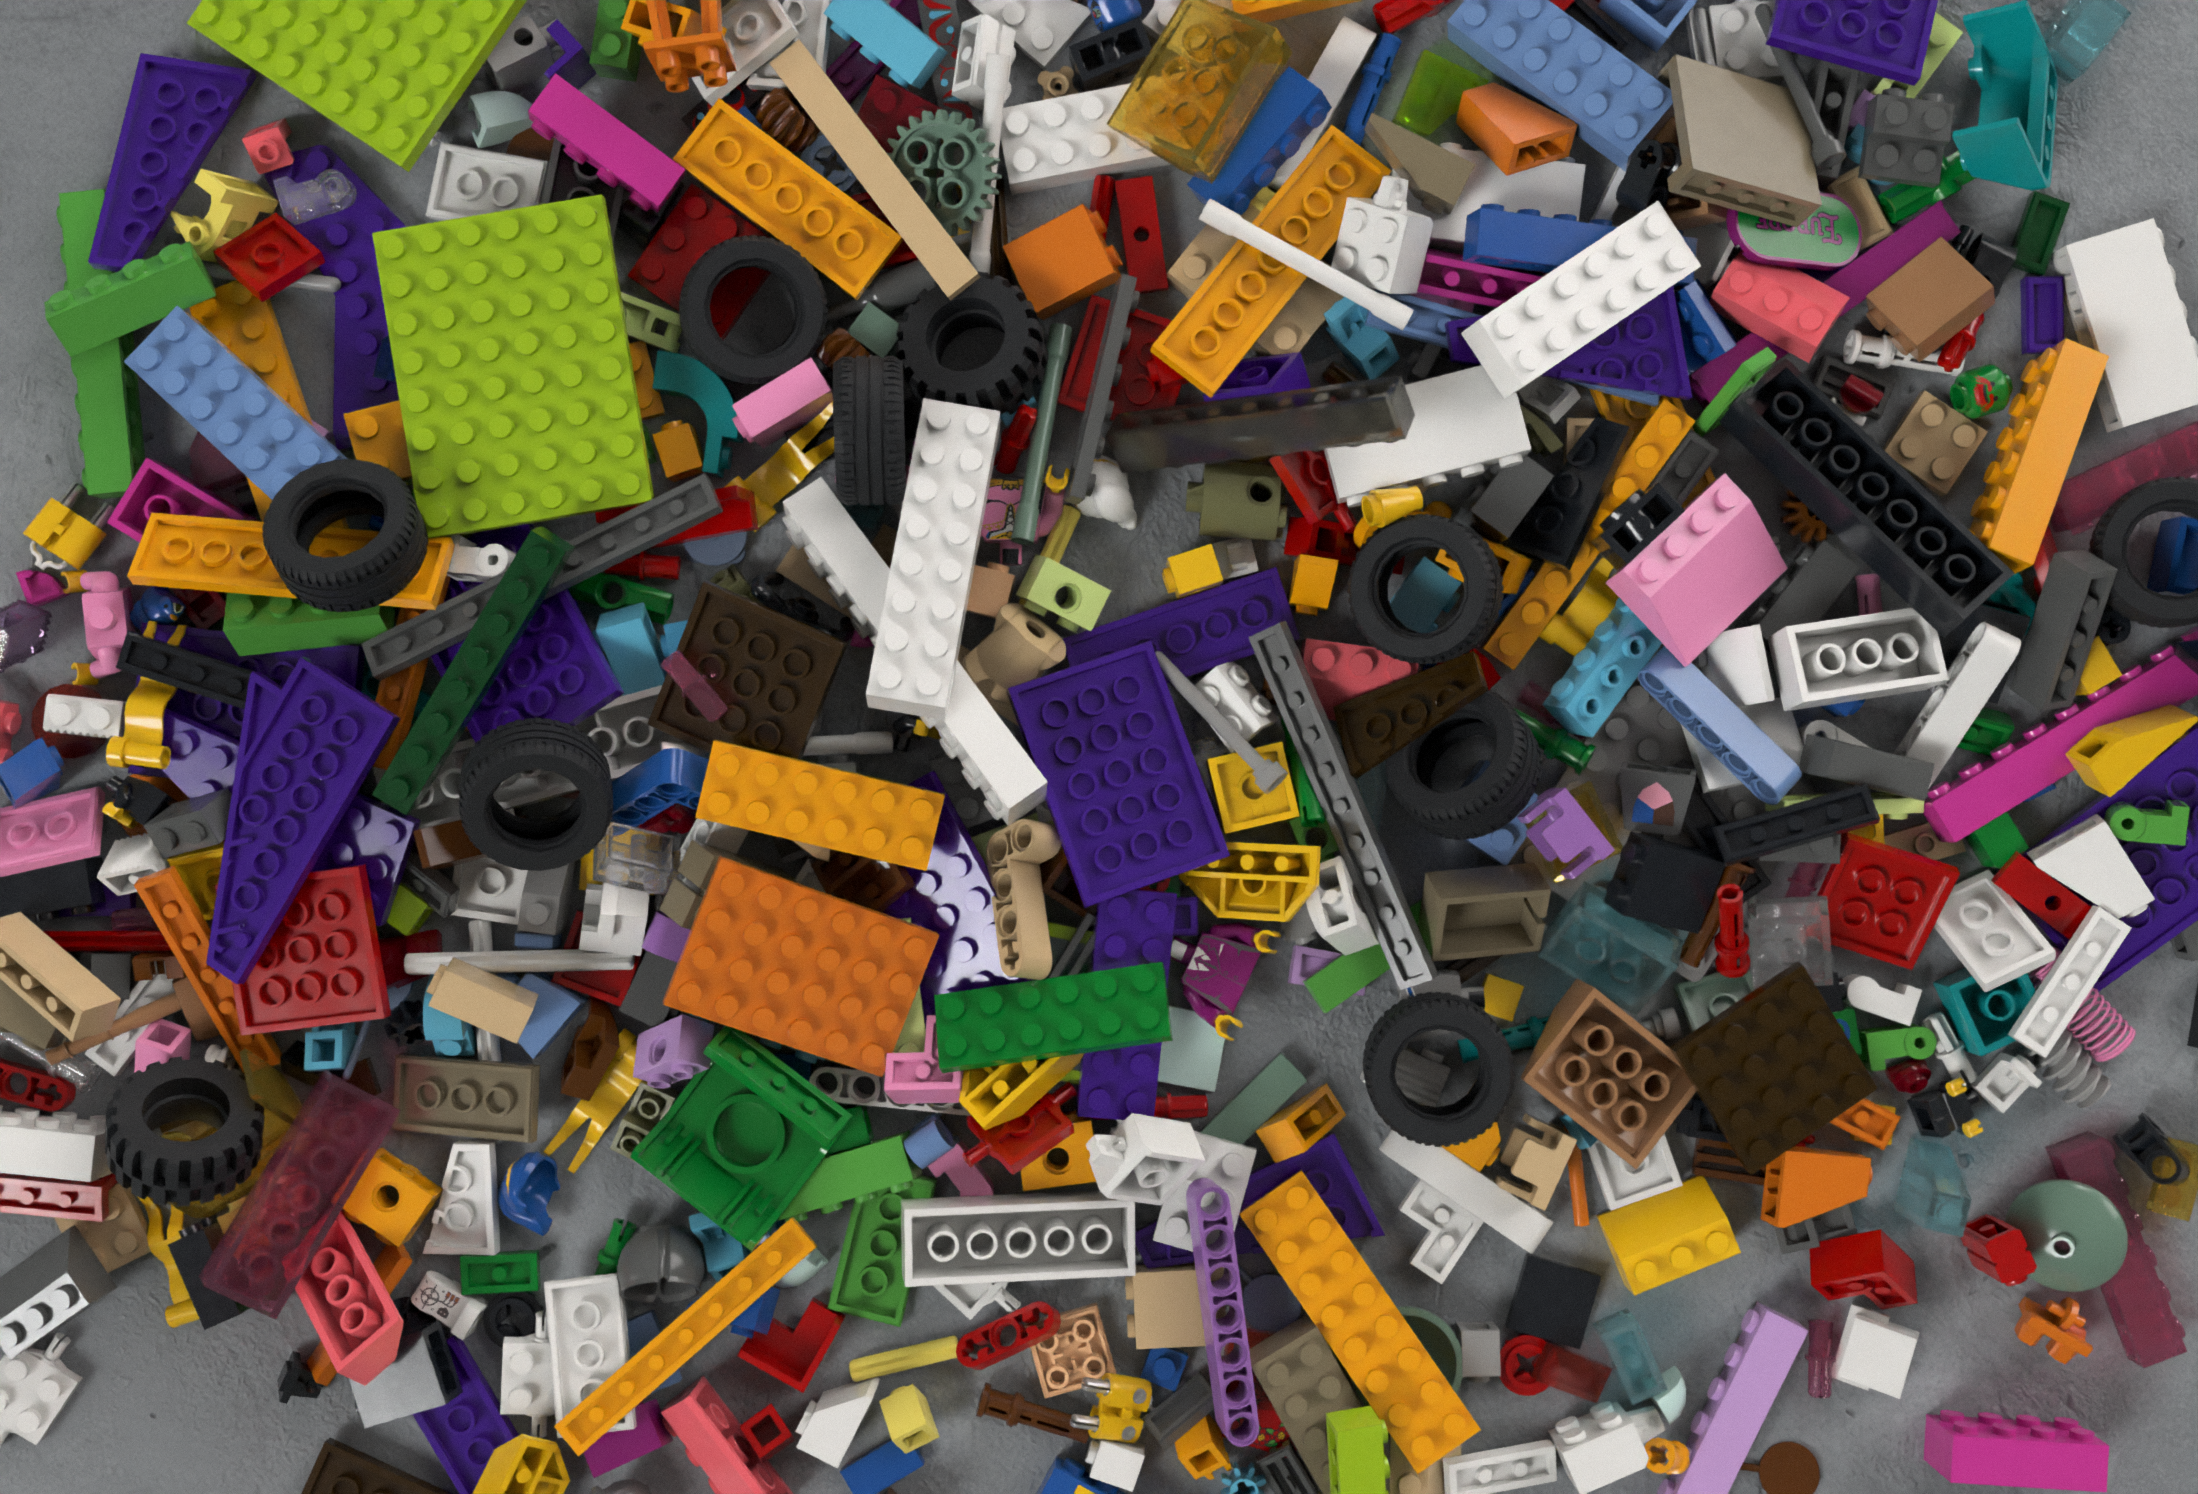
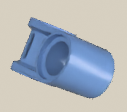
[904,1112,961,1169]

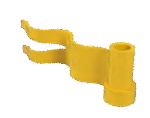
[725,401,834,533]
[1539,557,1619,657]
[106,621,187,769]
[543,1028,642,1174]
[137,1196,199,1328]

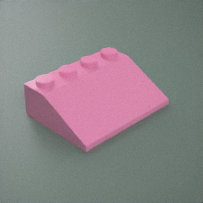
[1605,473,1788,667]

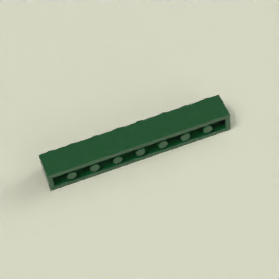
[372,526,575,815]

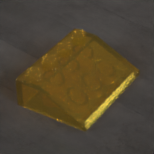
[1106,0,1293,184]

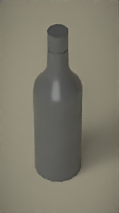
[827,259,935,324]

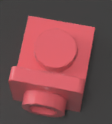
[242,118,295,174]

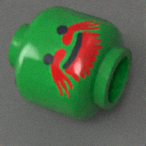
[1950,364,2013,419]

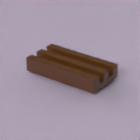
[1691,1138,1766,1185]

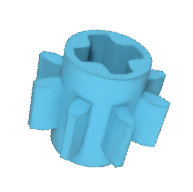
[1220,1462,1266,1494]

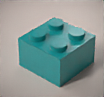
[1933,968,2036,1056]

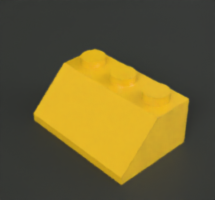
[1596,1175,1741,1296]

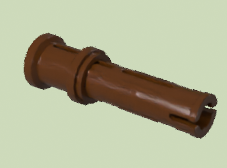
[1676,859,1756,968]
[976,1382,1089,1444]

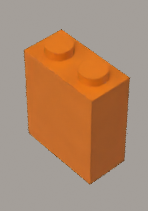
[1002,204,1123,320]

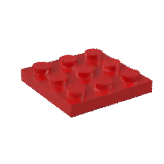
[627,183,771,341]
[1057,294,1182,439]
[1801,832,1960,970]

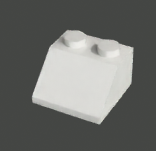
[1694,624,1775,707]
[795,1377,880,1469]

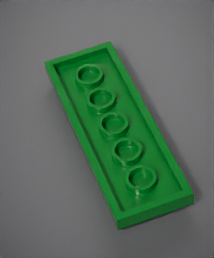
[934,962,1173,1073]

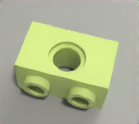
[1016,554,1111,633]

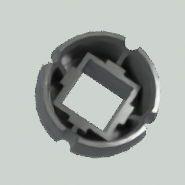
[617,1226,705,1303]

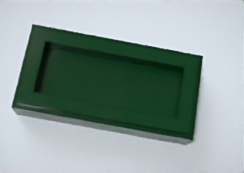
[2011,191,2070,277]

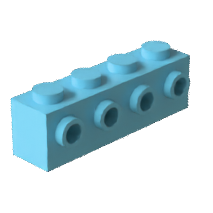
[1542,598,1662,738]

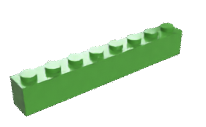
[56,189,145,499]

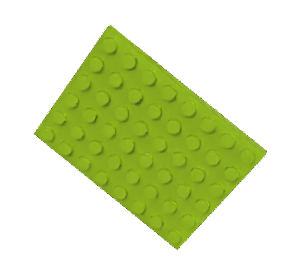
[187,0,527,172]
[372,194,654,539]

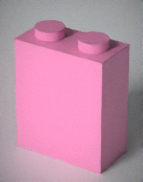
[732,357,833,449]

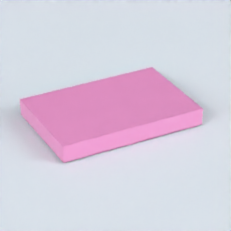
[0,786,105,877]

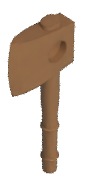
[45,976,220,1065]

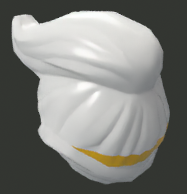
[1070,455,1137,530]

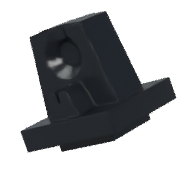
[277,1351,323,1404]

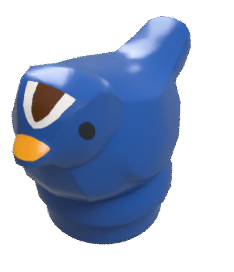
[130,586,186,630]

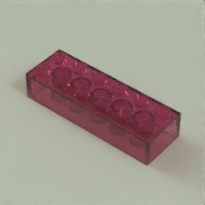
[199,1070,401,1320]

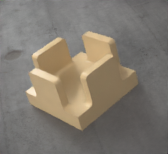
[1494,1113,1577,1211]

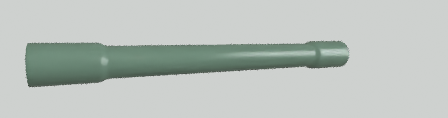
[1011,323,1072,545]

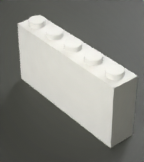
[1389,142,1586,251]
[2052,218,2198,433]
[1315,365,1531,507]

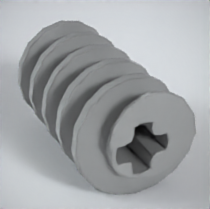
[2023,1029,2112,1108]

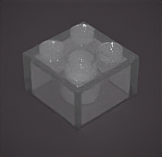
[1748,896,1833,988]

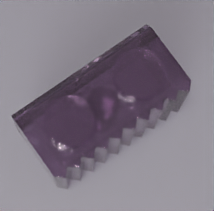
[0,600,52,673]

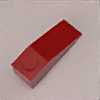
[1284,517,1405,575]

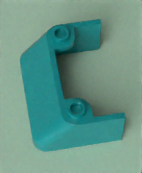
[1952,0,2058,191]

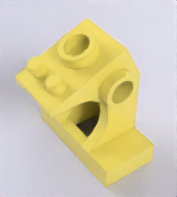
[170,169,279,263]

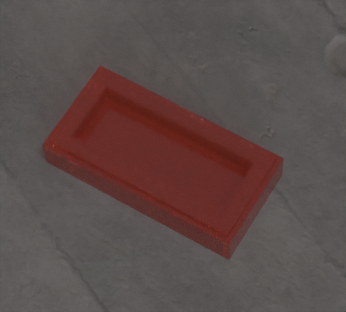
[1531,1341,1612,1403]

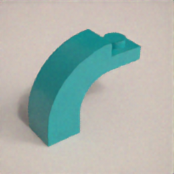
[652,351,744,478]

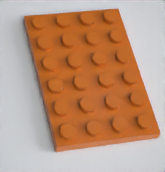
[663,856,939,1077]

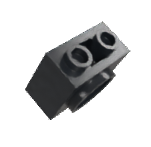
[1591,482,1685,570]

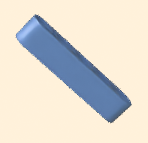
[1638,646,1802,805]

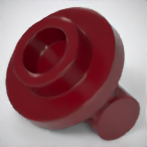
[1839,373,1884,414]
[1885,1058,1931,1094]

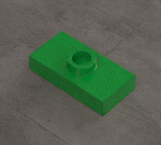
[460,1249,541,1295]

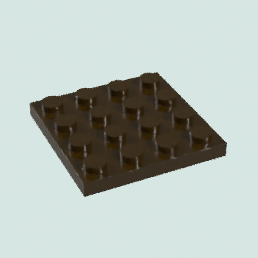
[647,581,848,760]
[1670,961,1878,1175]

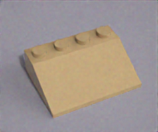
[1167,203,1344,356]

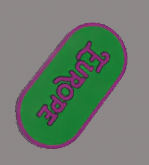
[1726,192,1862,271]

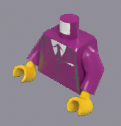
[1170,922,1281,1041]

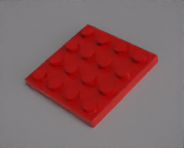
[215,864,391,1036]

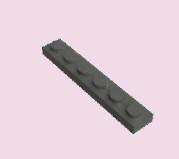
[1063,274,1140,505]

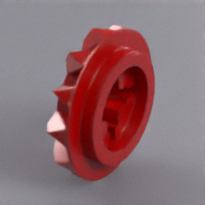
[1499,1334,1557,1396]

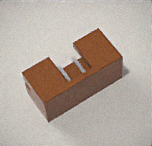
[132,951,186,981]

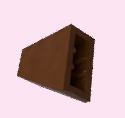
[413,808,530,869]

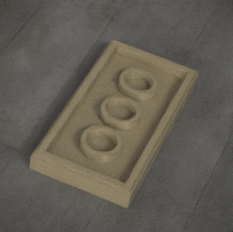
[392,1053,540,1143]

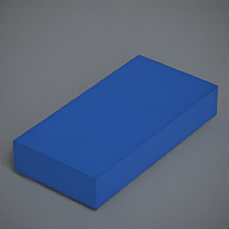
[840,1438,925,1494]

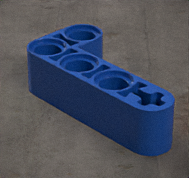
[603,748,709,838]

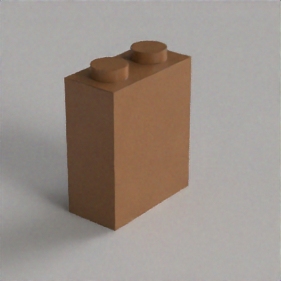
[1866,237,1995,363]

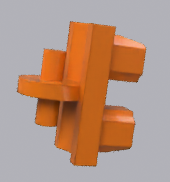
[2014,1296,2093,1364]

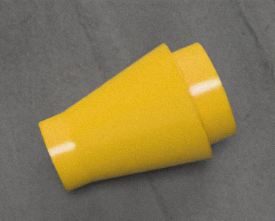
[1361,486,1423,528]

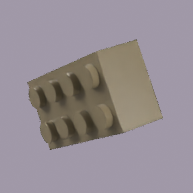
[1249,1314,1390,1494]

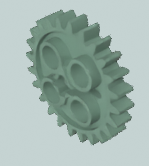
[887,109,1002,236]

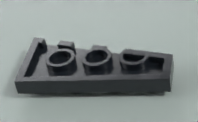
[1499,417,1635,571]

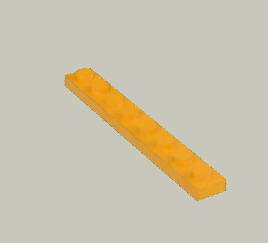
[1482,399,1696,670]
[554,1217,817,1457]

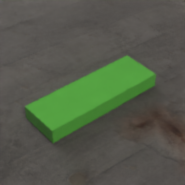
[1692,347,1777,437]

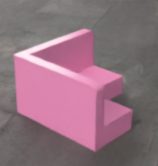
[884,1015,964,1104]

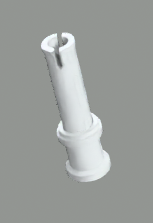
[1843,329,1965,377]

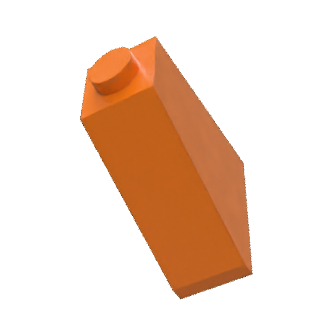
[1456,82,1577,176]
[1760,1146,1873,1228]

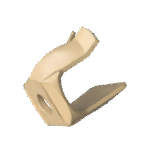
[964,603,1066,704]

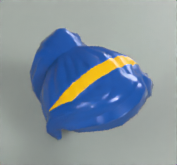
[497,1151,561,1236]

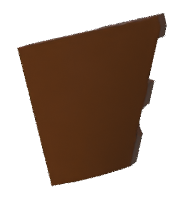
[561,996,620,1101]

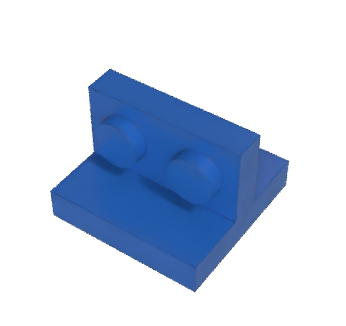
[1675,278,1738,375]

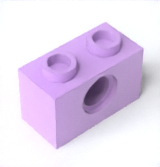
[633,1014,714,1089]

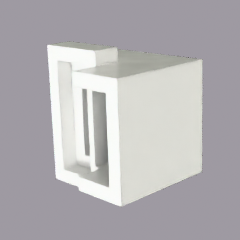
[579,855,652,956]
[1830,1303,1920,1399]

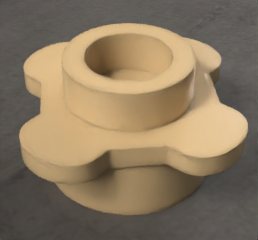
[1038,66,1078,100]

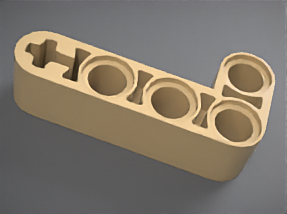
[986,819,1061,980]

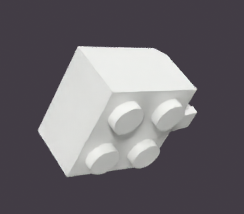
[1331,175,1433,294]
[1086,1113,1205,1206]
[1548,1401,1665,1494]

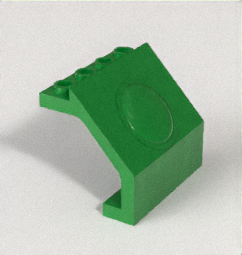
[630,1026,852,1251]

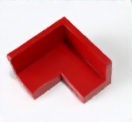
[1809,1229,1918,1310]
[737,1297,846,1393]

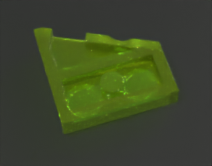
[1392,49,1489,138]

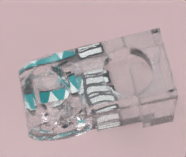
[273,169,357,225]

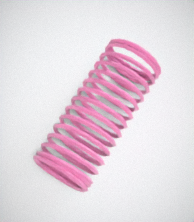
[2029,947,2136,1062]

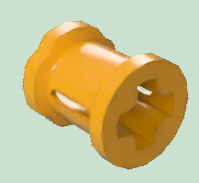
[1644,1437,1690,1475]

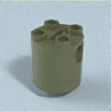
[1185,459,1287,541]

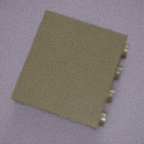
[1654,54,1822,227]

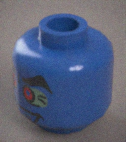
[1087,0,1142,32]

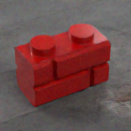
[1957,1214,2037,1286]

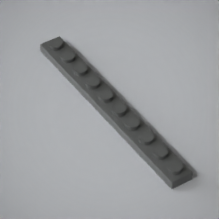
[361,473,723,681]
[1248,621,1438,991]

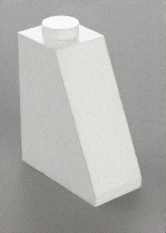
[2027,814,2155,919]

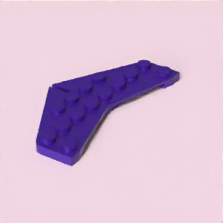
[264,145,407,452]

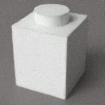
[1085,1439,1145,1492]

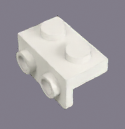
[1195,661,1278,753]

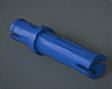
[1341,33,1402,146]

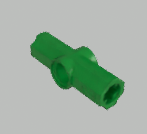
[1878,150,1976,224]
[568,572,675,625]

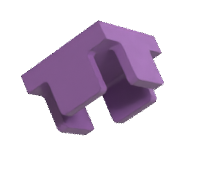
[1517,787,1615,879]

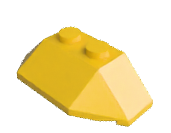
[1179,842,1321,922]
[959,1053,1084,1130]
[472,1434,570,1494]

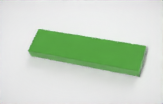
[1303,898,1422,1013]

